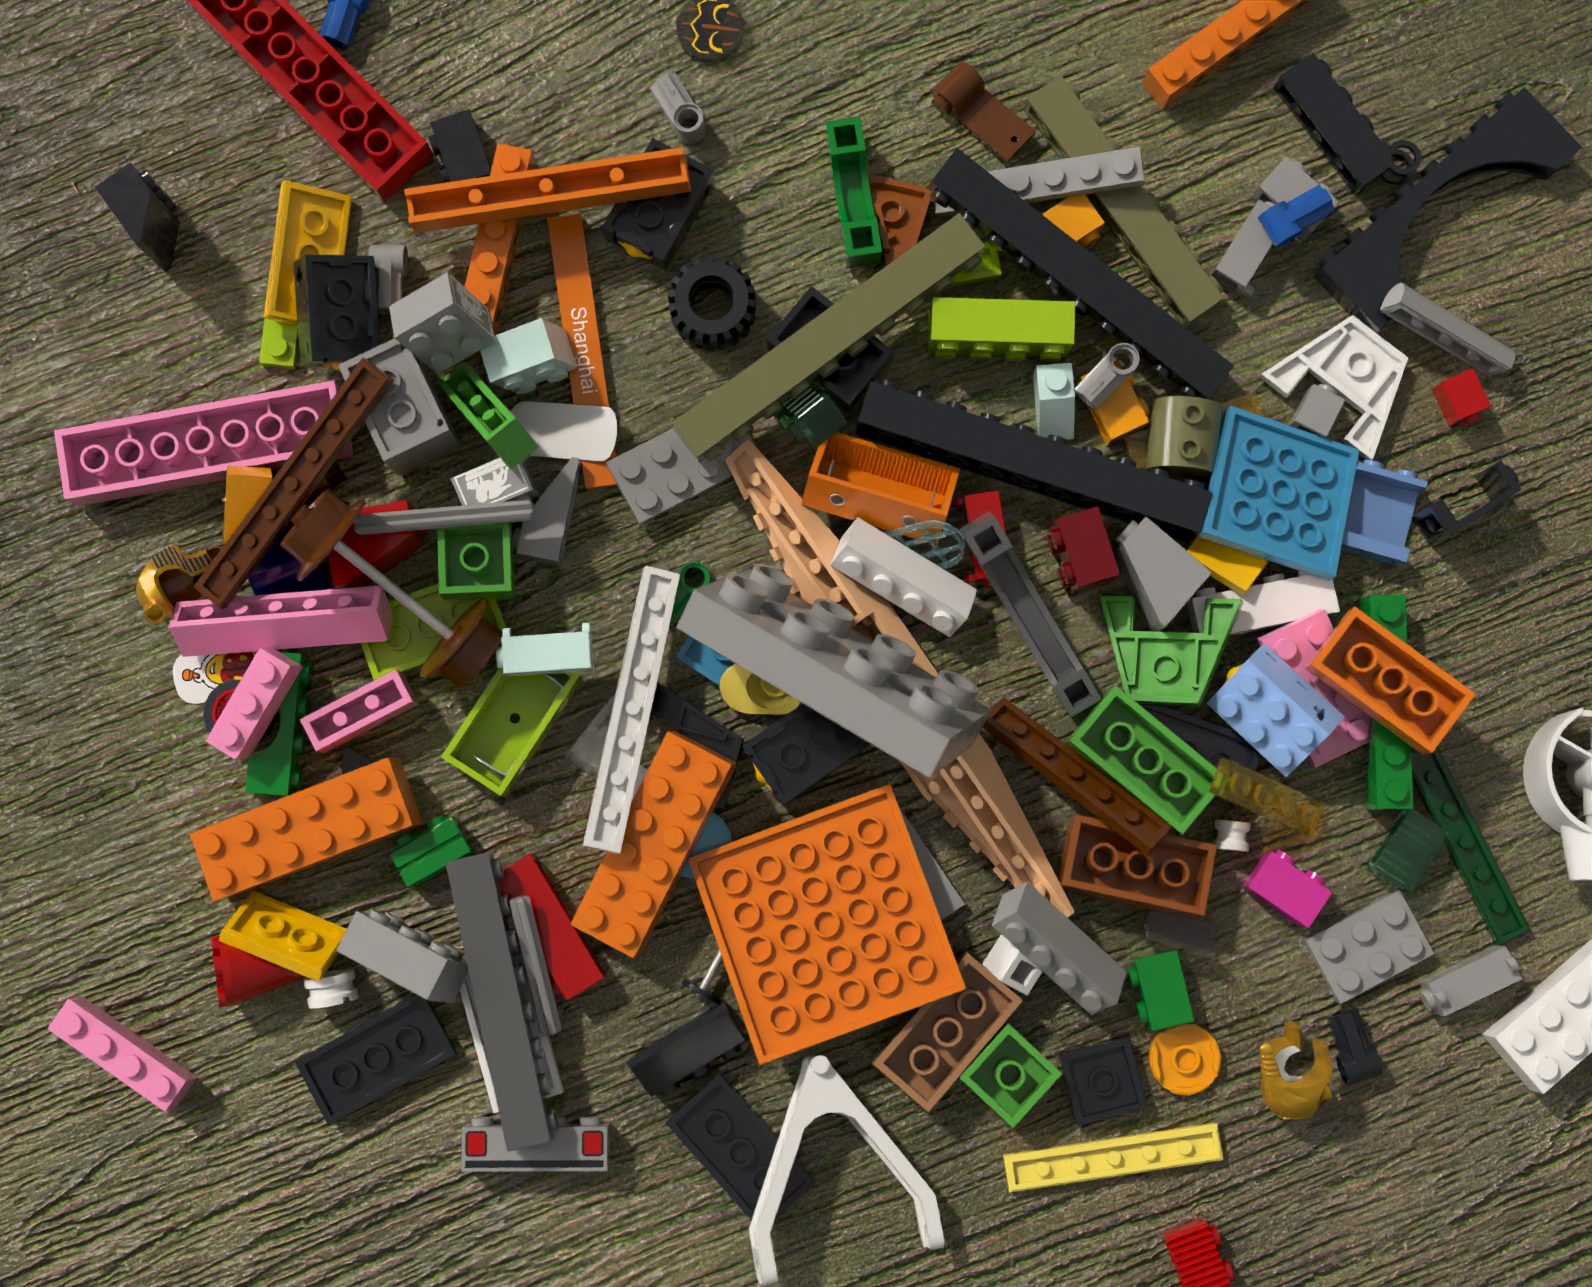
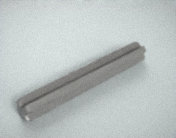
[509,896,562,1036]

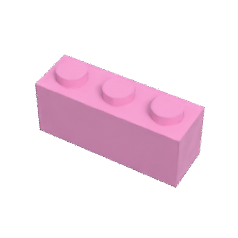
[205,648,303,760]
[300,670,419,753]

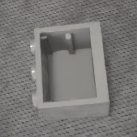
[338,338,462,476]

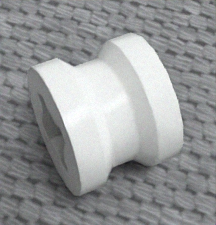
[1213,820,1251,852]

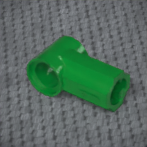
[669,561,712,628]

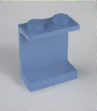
[1341,460,1428,567]

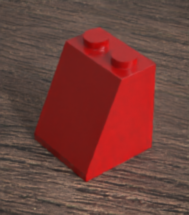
[329,500,428,589]

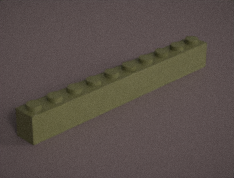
[672,213,985,463]

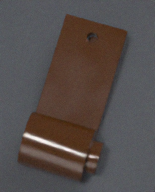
[931,61,1036,163]

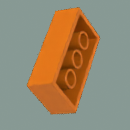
[1305,607,1476,755]

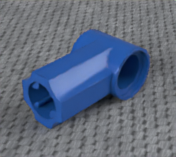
[320,0,370,49]
[1258,185,1335,248]

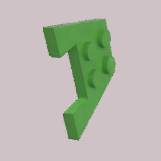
[1100,596,1243,706]

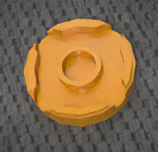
[1148,1023,1221,1096]

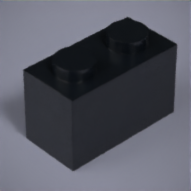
[428,109,491,183]

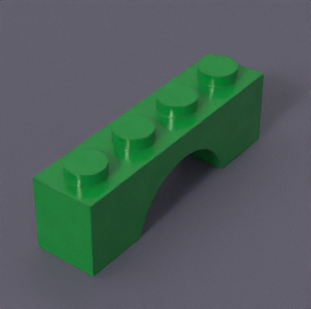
[825,117,882,268]
[245,652,313,796]

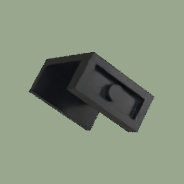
[1412,460,1521,546]

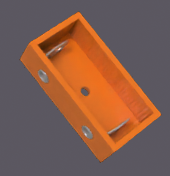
[801,429,960,545]

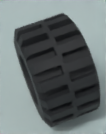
[668,256,756,351]

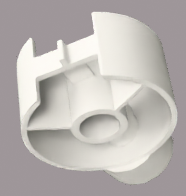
[1523,708,1592,881]

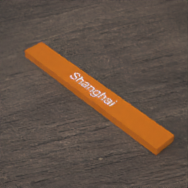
[547,213,617,491]

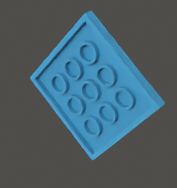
[1199,406,1359,581]

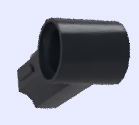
[1326,1008,1383,1086]

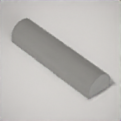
[1380,283,1516,376]

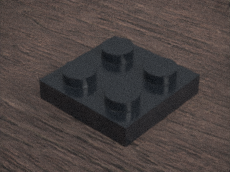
[1058,1036,1148,1126]

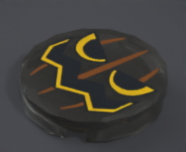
[676,0,744,64]

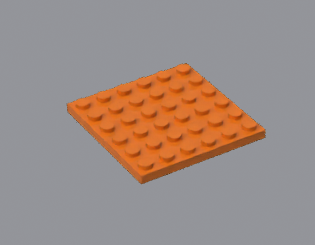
[688,784,967,1065]

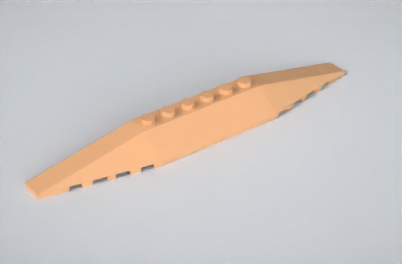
[725,440,1075,918]

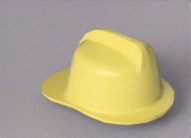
[719,663,801,715]

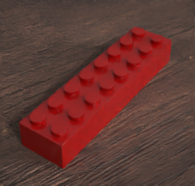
[187,0,434,203]

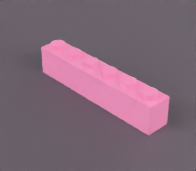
[169,585,394,657]

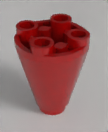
[211,936,304,1008]

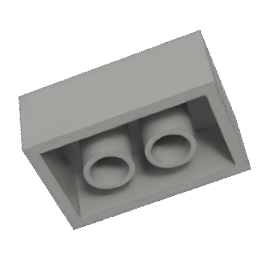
[336,909,469,1003]

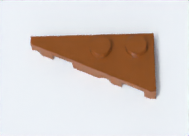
[868,174,932,266]

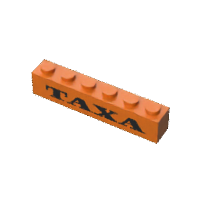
[1142,0,1313,110]
[465,143,536,359]

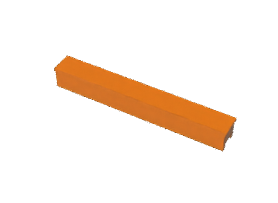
[404,147,692,234]

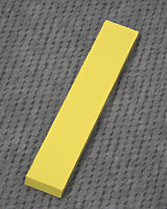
[1003,1122,1223,1192]

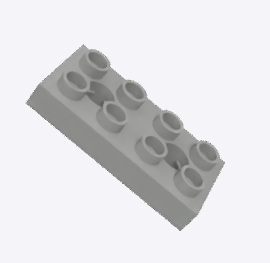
[676,564,991,778]

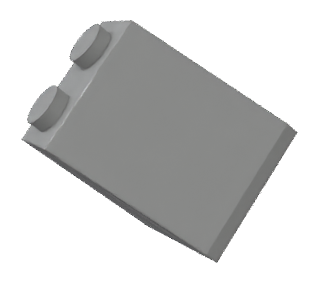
[1113,517,1212,632]

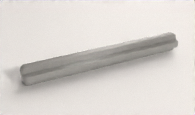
[353,500,534,535]

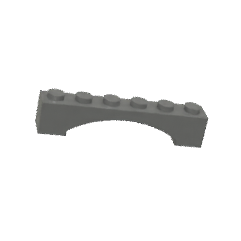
[959,511,1102,717]

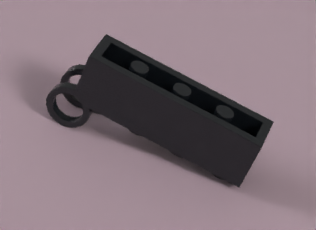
[1273,52,1421,196]

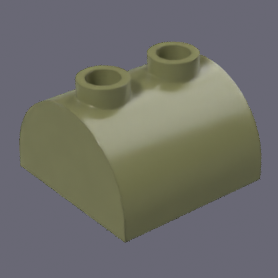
[1146,396,1223,478]

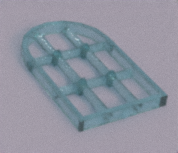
[883,520,966,569]

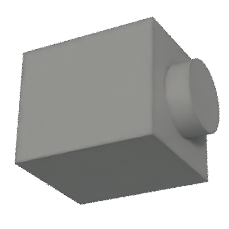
[1289,384,1345,438]

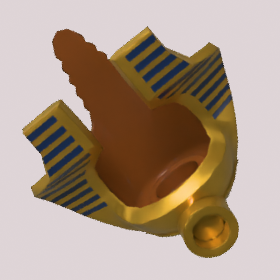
[136,545,221,624]

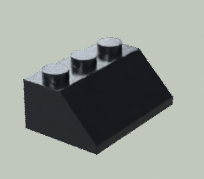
[95,162,180,272]
[626,1001,746,1098]

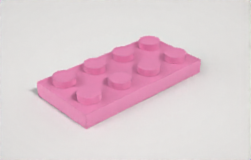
[1257,609,1370,768]

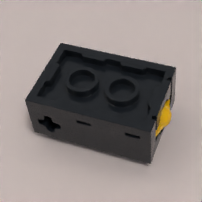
[602,138,715,272]
[293,254,380,371]
[742,703,871,806]

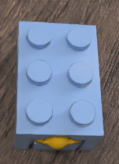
[1207,643,1345,777]

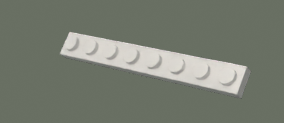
[583,566,680,854]

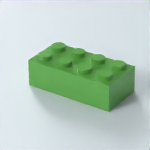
[1065,685,1229,835]

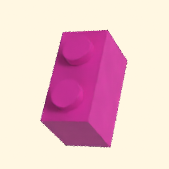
[1242,850,1332,928]

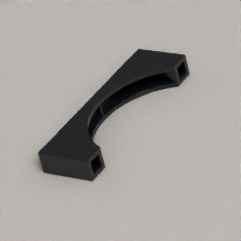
[1314,87,1582,333]

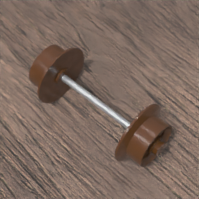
[280,489,503,688]

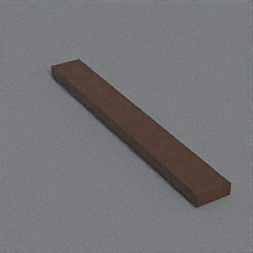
[194,357,395,609]

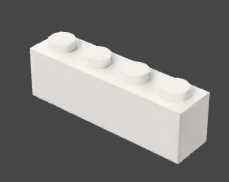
[830,517,977,637]
[1186,571,1340,636]

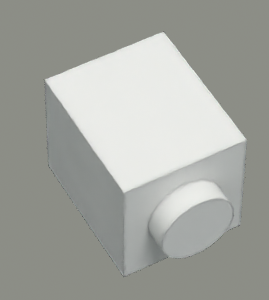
[982,934,1042,995]

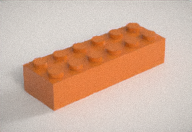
[570,731,738,958]
[190,757,424,902]

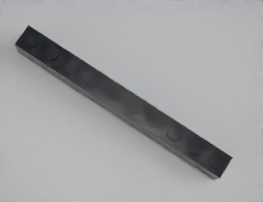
[926,148,1234,399]

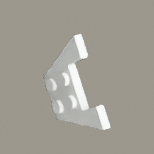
[1259,315,1408,460]

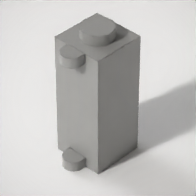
[1211,200,1275,297]
[1419,945,1522,1016]

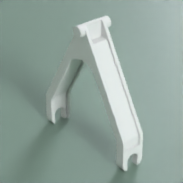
[749,1055,944,1286]

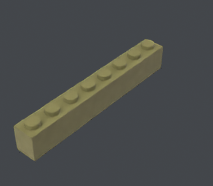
[1024,75,1224,328]

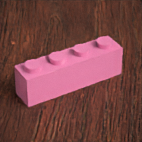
[47,996,198,1112]

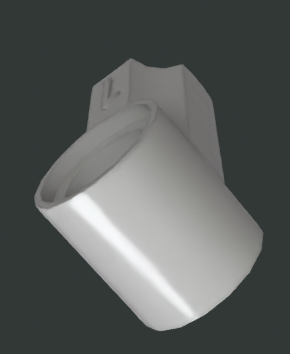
[650,73,706,145]
[368,244,408,315]
[1073,343,1140,411]

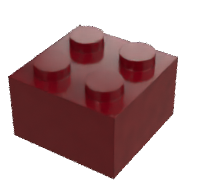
[1046,506,1120,595]

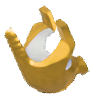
[1260,1020,1333,1120]

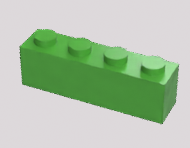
[437,361,538,470]

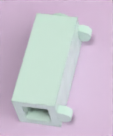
[496,622,594,676]

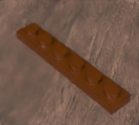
[982,697,1172,856]

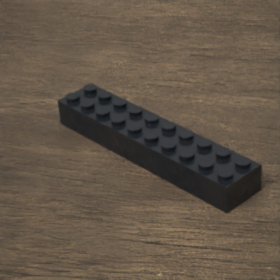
[856,379,1213,543]

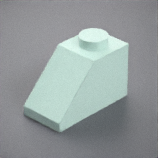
[1032,363,1075,440]

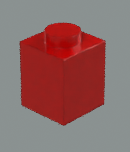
[1432,368,1491,427]

